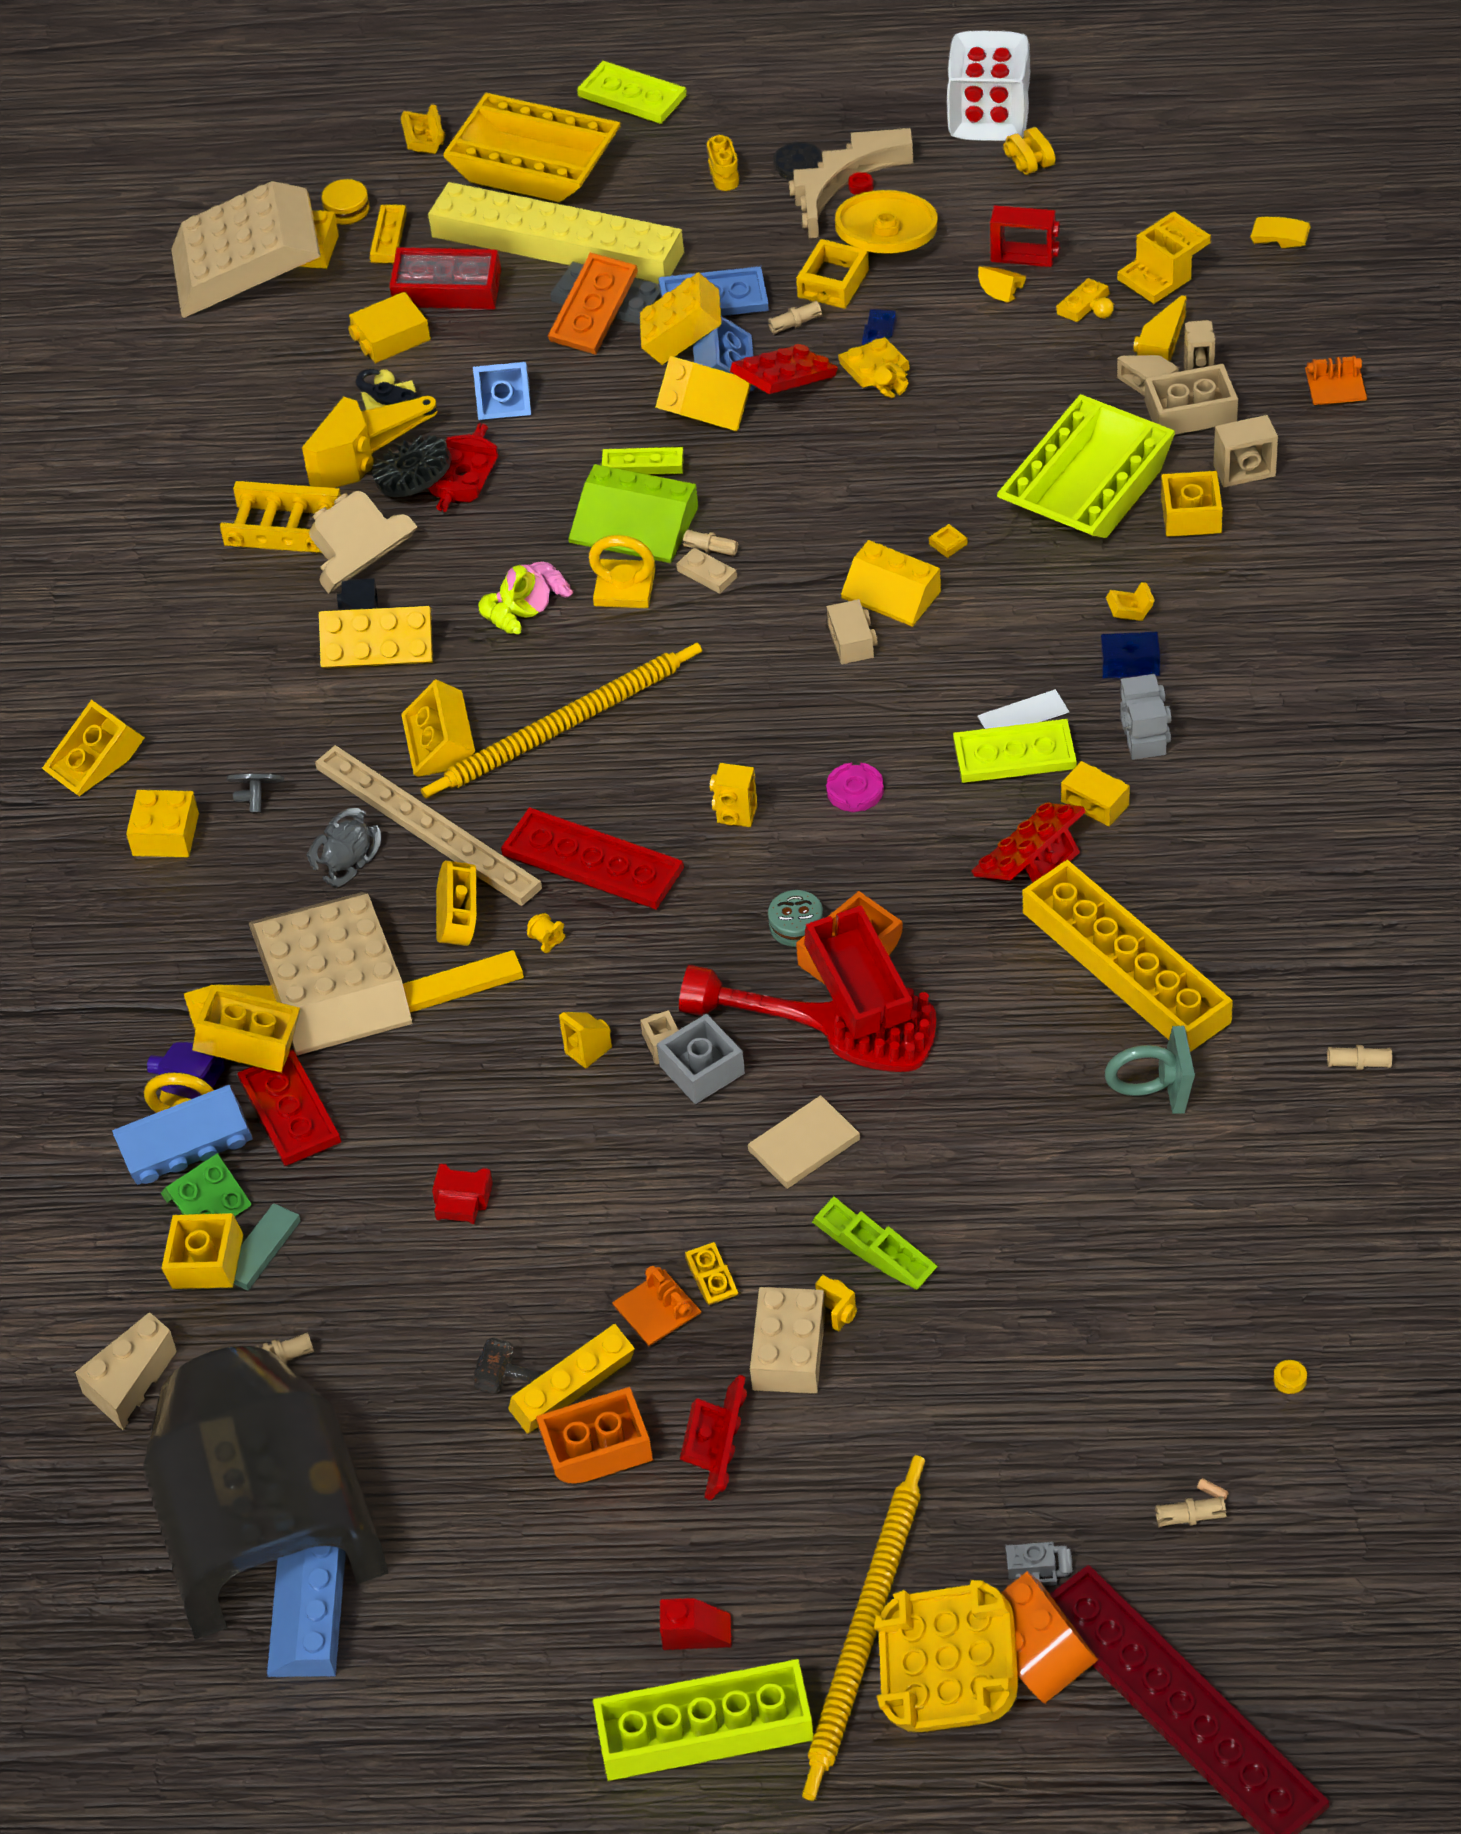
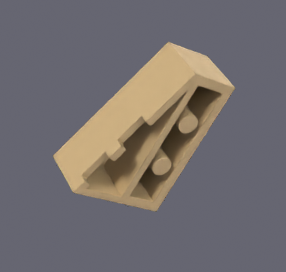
[75,1312,177,1430]

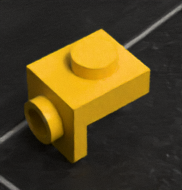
[1106,582,1154,621]
[815,1275,857,1332]

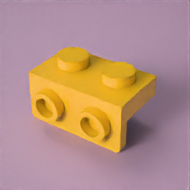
[401,104,445,154]

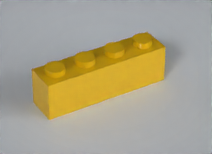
[508,1324,635,1434]

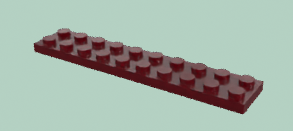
[1050,1564,1330,1834]

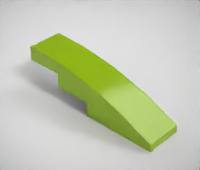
[812,1196,938,1290]

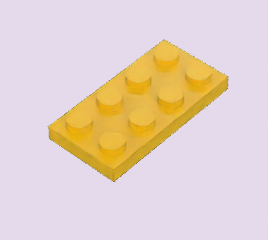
[319,606,433,668]

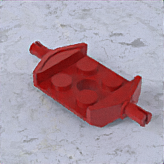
[427,423,499,512]

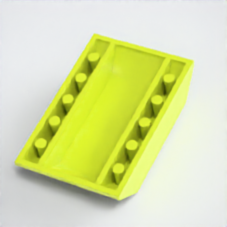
[997,394,1175,538]

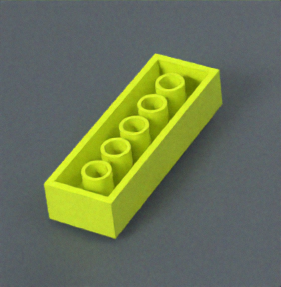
[593,1659,813,1781]

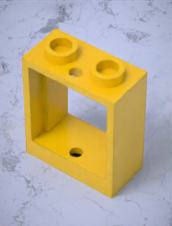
[796,239,869,309]

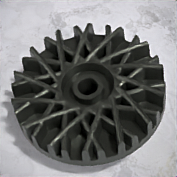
[372,435,452,497]

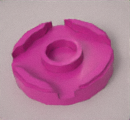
[826,763,884,812]

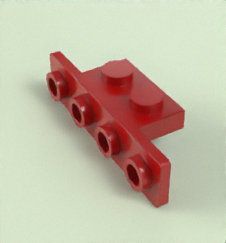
[680,1374,747,1501]

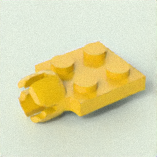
[838,337,910,398]

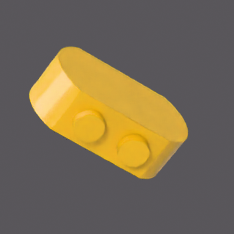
[436,860,476,946]

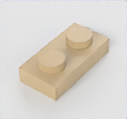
[677,548,737,594]

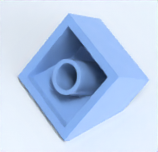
[473,362,531,420]

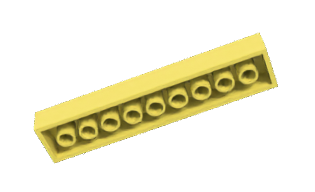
[428,182,684,284]

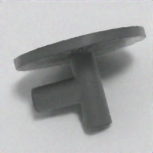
[227,774,284,813]

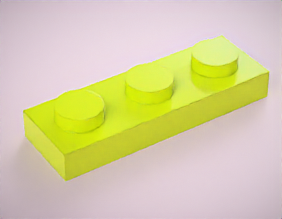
[602,447,684,474]

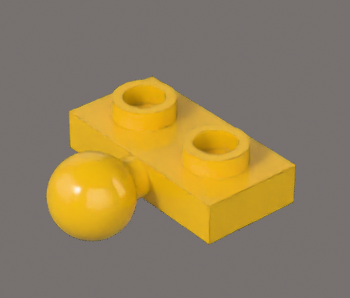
[1056,278,1114,322]

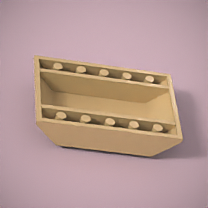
[171,181,321,318]
[249,892,412,1055]

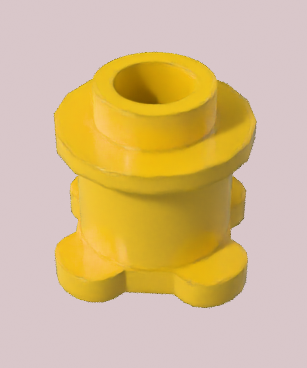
[527,913,565,953]

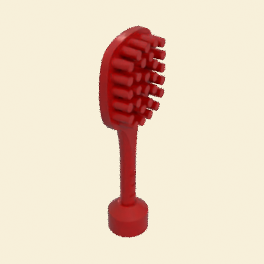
[679,964,936,1072]

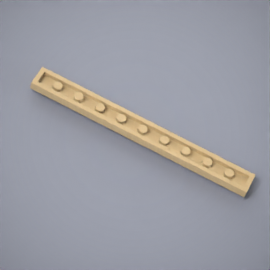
[315,745,542,906]

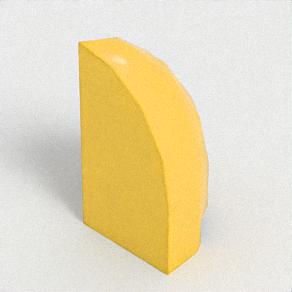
[978,266,1026,302]

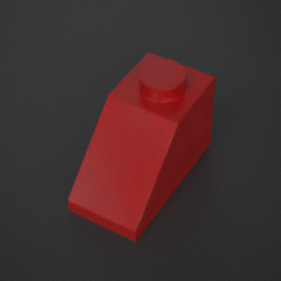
[660,1598,731,1650]

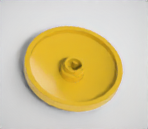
[835,190,937,253]

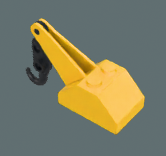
[302,369,437,488]

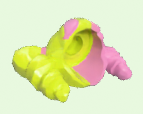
[479,561,573,635]

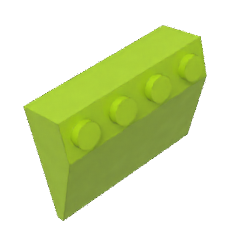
[569,464,698,563]

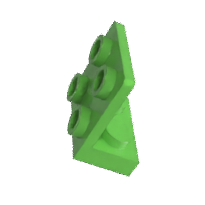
[161,1153,251,1217]

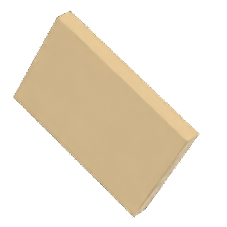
[748,1095,860,1189]

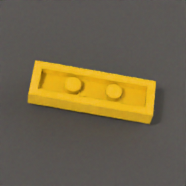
[370,205,407,263]

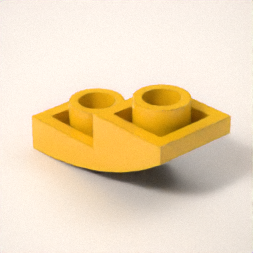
[1250,217,1311,248]
[685,1242,738,1306]

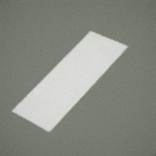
[977,689,1069,729]

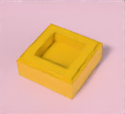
[929,524,968,558]

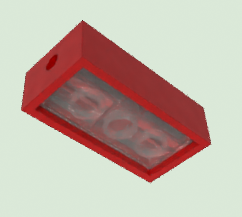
[390,247,501,309]

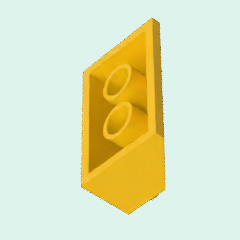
[841,540,941,627]
[401,679,475,777]
[192,986,300,1072]

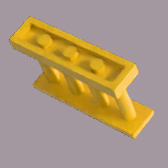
[220,481,341,553]

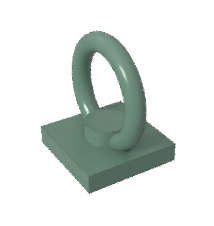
[1105,1026,1195,1114]

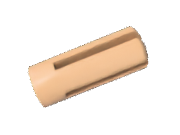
[1197,1478,1228,1501]

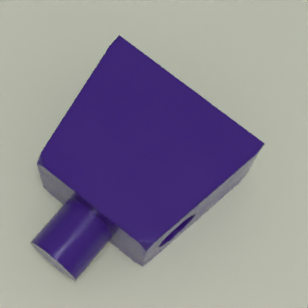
[147,1042,225,1099]

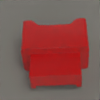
[432,1164,493,1224]

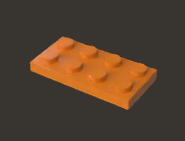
[548,252,638,354]

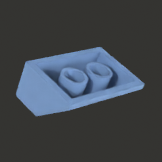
[693,316,756,391]

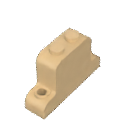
[309,491,417,594]

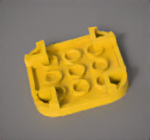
[874,1580,1018,1732]

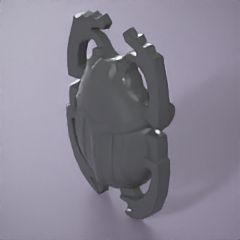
[307,808,381,888]

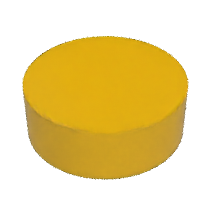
[1273,1360,1307,1394]

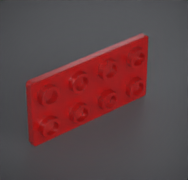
[971,802,1086,882]

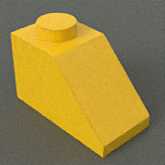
[559,1012,612,1069]

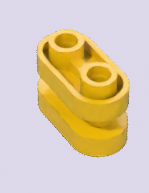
[1003,127,1055,175]
[707,135,739,191]

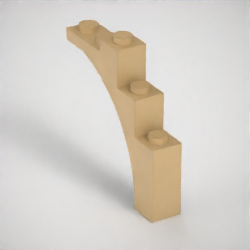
[789,128,913,238]

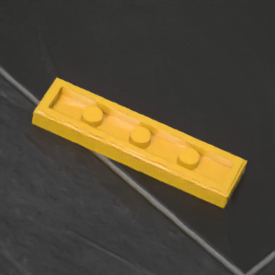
[403,950,524,1013]

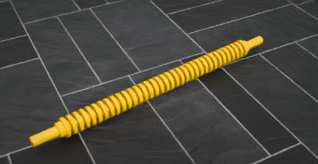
[421,642,702,799]
[802,1456,925,1801]

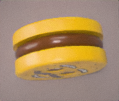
[321,179,370,225]

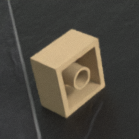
[1213,415,1278,488]

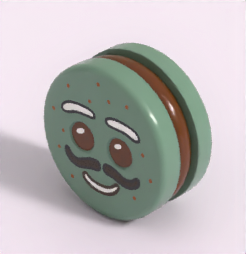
[768,890,823,947]

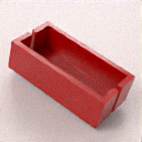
[804,905,913,1040]

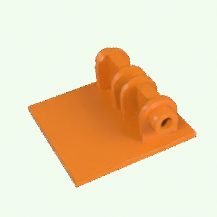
[1305,356,1367,405]
[612,1265,701,1346]

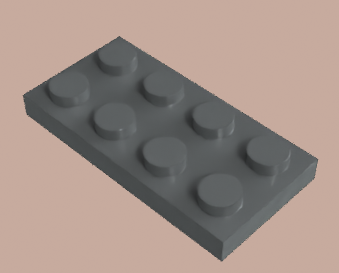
[550,262,661,325]

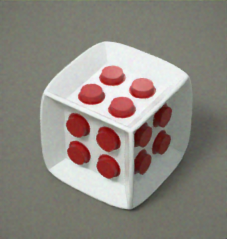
[947,31,1030,141]

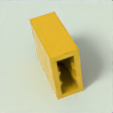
[348,292,430,363]

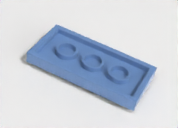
[659,266,768,316]

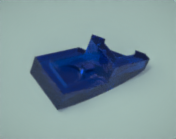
[862,309,897,346]

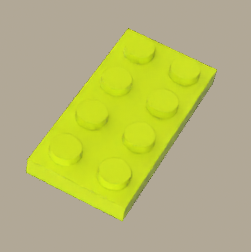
[577,61,687,124]
[953,719,1077,783]

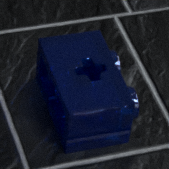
[1101,631,1160,678]

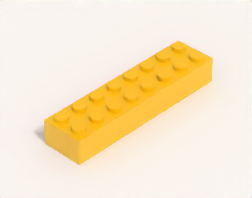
[1022,859,1233,1052]

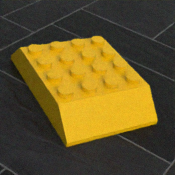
[443,93,621,202]

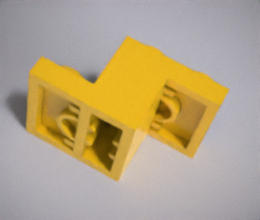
[1117,211,1211,304]

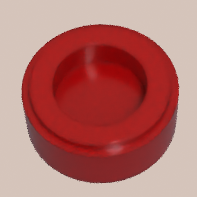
[848,172,873,195]

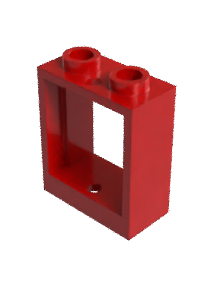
[990,205,1060,267]

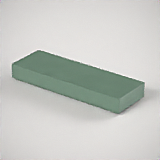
[234,1203,301,1291]

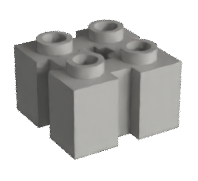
[1120,674,1171,760]

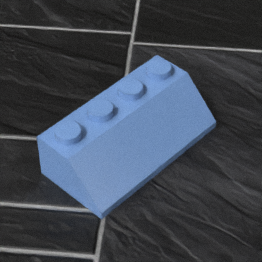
[112,1085,253,1185]
[267,1533,346,1677]

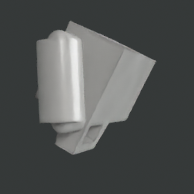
[1006,1542,1073,1586]

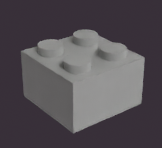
[657,1013,745,1104]

